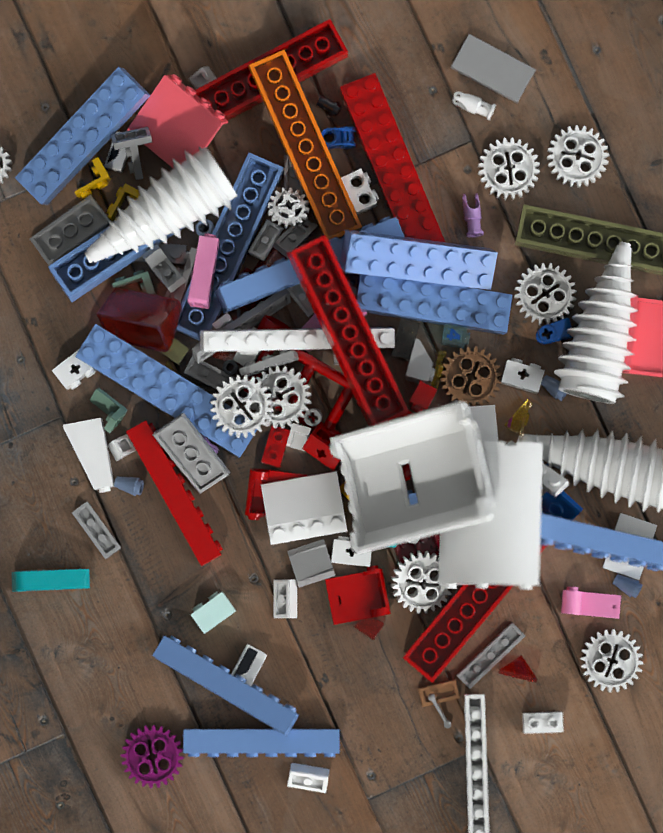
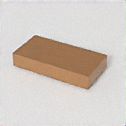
[418,679,460,707]

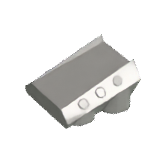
[287,539,335,587]

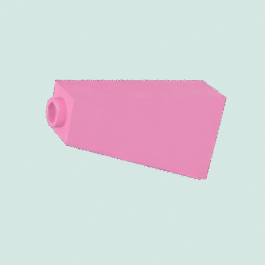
[188,234,220,309]

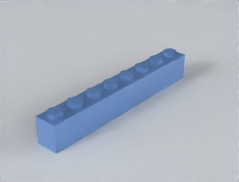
[152,636,298,736]
[183,729,339,757]

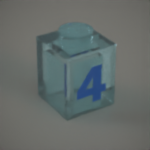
[441,324,470,349]

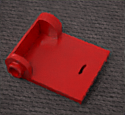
[245,468,308,520]
[325,565,391,625]

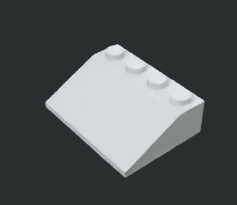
[261,471,347,545]

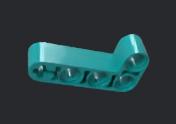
[11,569,90,592]

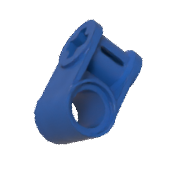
[321,127,356,149]
[536,318,572,345]

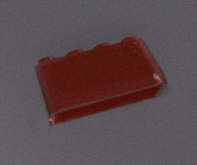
[97,287,182,352]

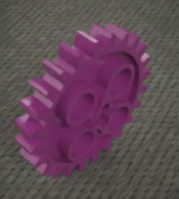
[121,725,184,789]

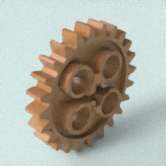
[440,346,502,406]

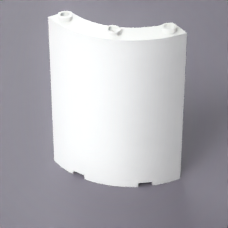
[438,441,543,589]

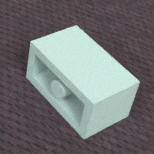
[191,592,236,634]

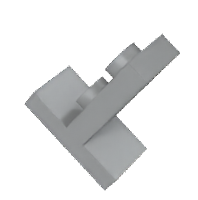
[111,127,152,180]
[142,244,186,293]

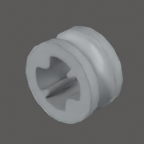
[304,408,323,426]

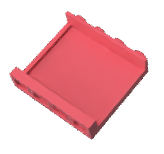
[127,74,228,169]
[622,296,663,378]

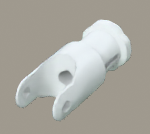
[453,91,496,121]

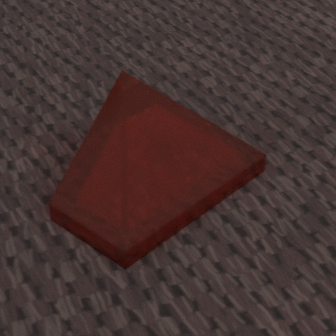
[498,655,537,683]

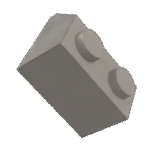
[405,339,435,384]

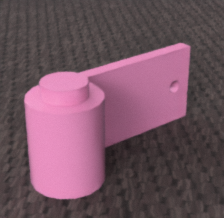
[561,586,621,619]

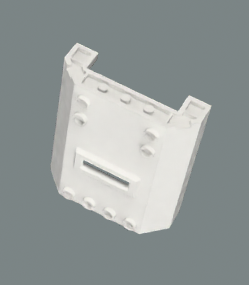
[330,401,495,554]

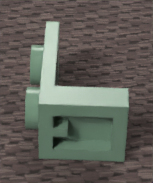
[112,270,156,298]
[90,388,128,433]

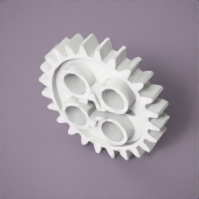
[547,125,609,188]
[478,138,540,200]
[514,263,577,325]
[251,366,312,429]
[211,375,274,438]
[391,551,451,614]
[580,629,643,692]

